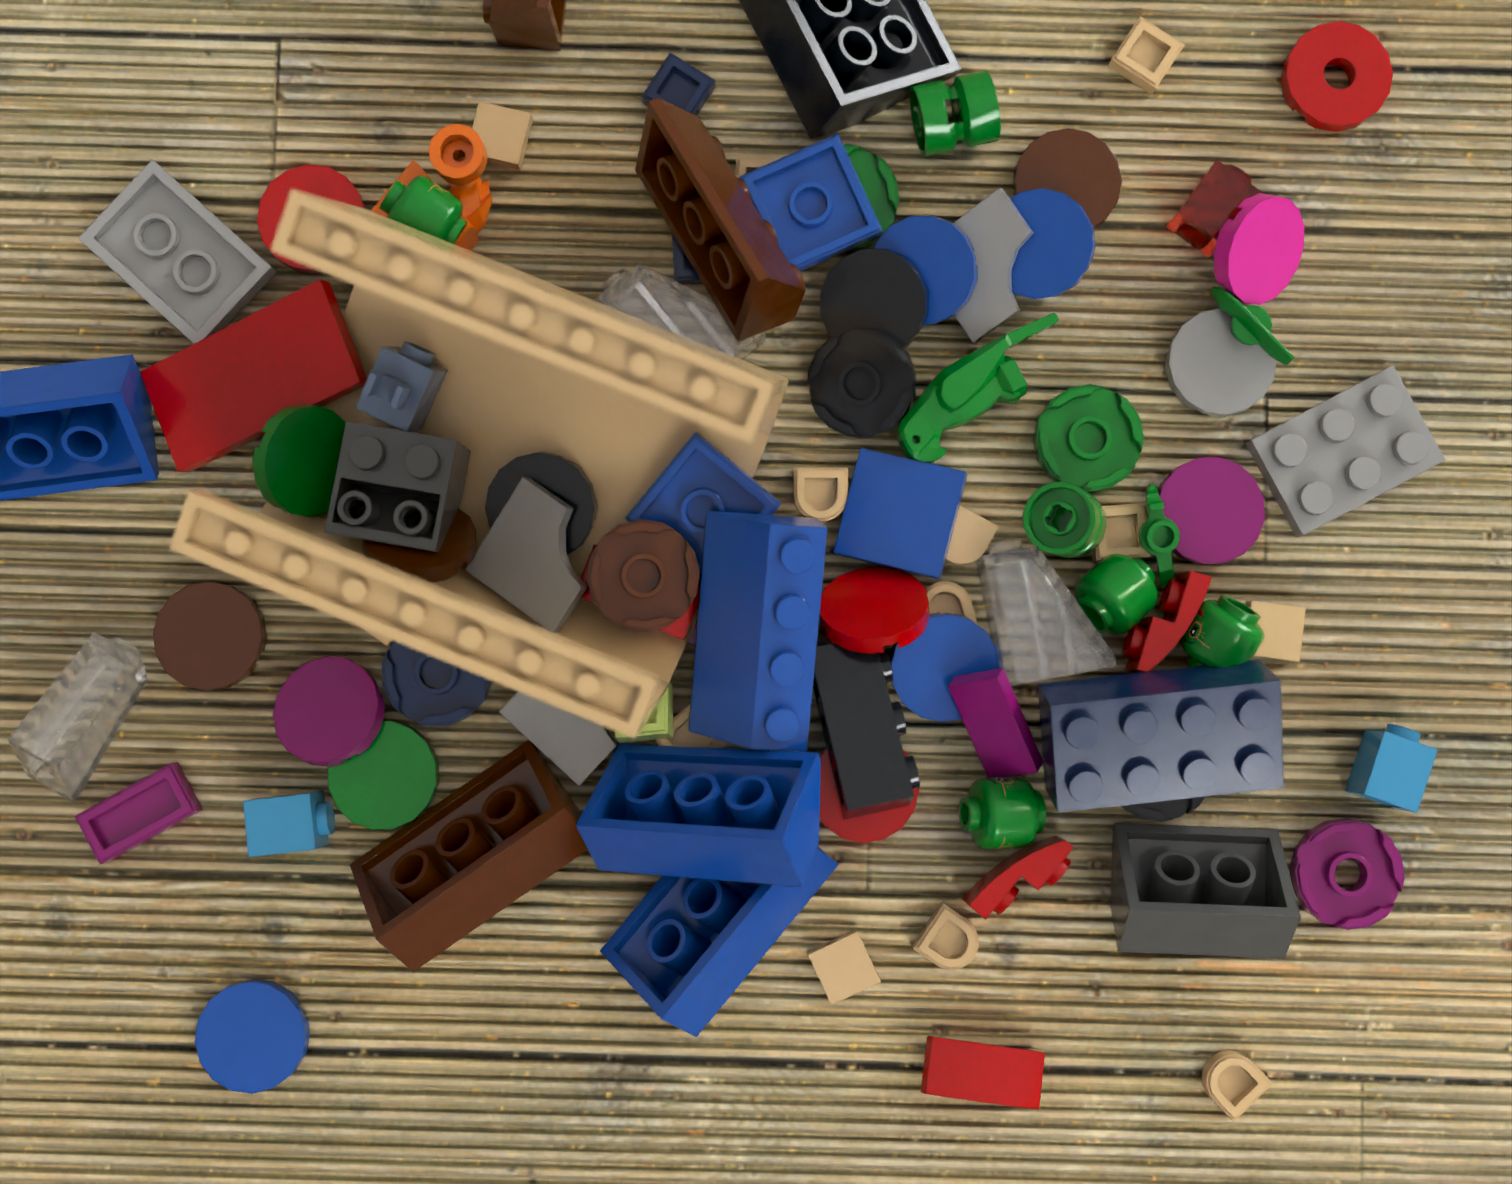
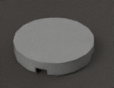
[1164,308,1277,418]

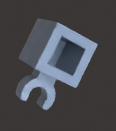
[356,341,448,432]

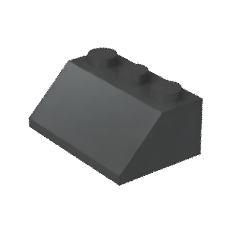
[1111,823,1301,959]

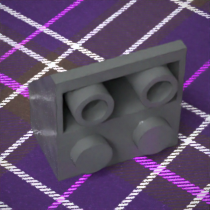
[324,421,471,553]

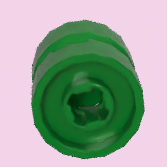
[909,70,1001,157]
[1023,482,1107,558]

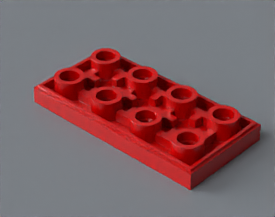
[140,279,367,472]

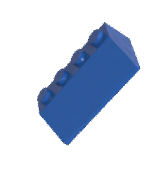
[0,354,159,501]
[688,511,828,752]
[576,744,821,887]
[600,846,839,1037]

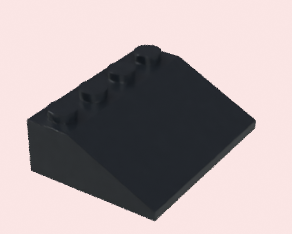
[739,0,962,139]

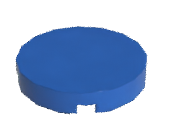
[1011,188,1096,299]
[874,215,978,325]
[890,612,999,722]
[195,978,310,1094]

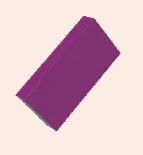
[948,668,1043,777]
[74,762,203,865]

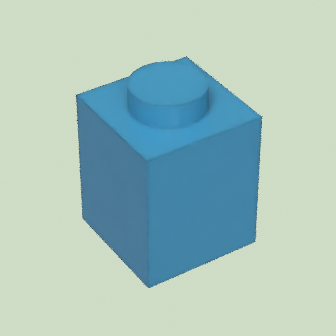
[1345,724,1438,813]
[243,790,335,857]

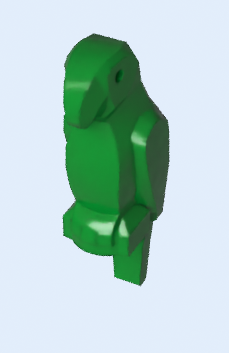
[895,313,1059,463]

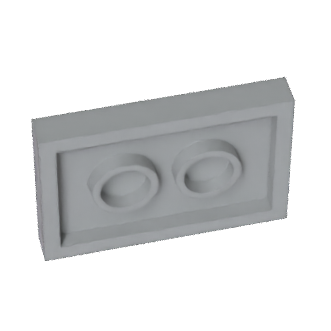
[78,159,277,344]
[1245,365,1445,537]

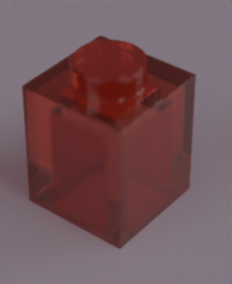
[1166,160,1261,257]

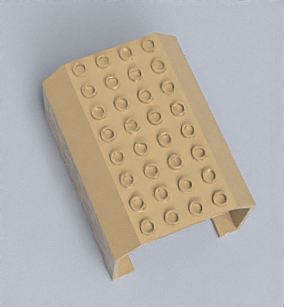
[169,189,789,739]

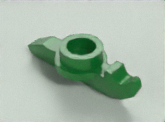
[1211,287,1295,365]
[1139,483,1180,587]

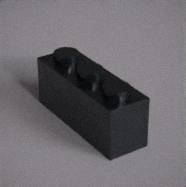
[813,643,920,820]

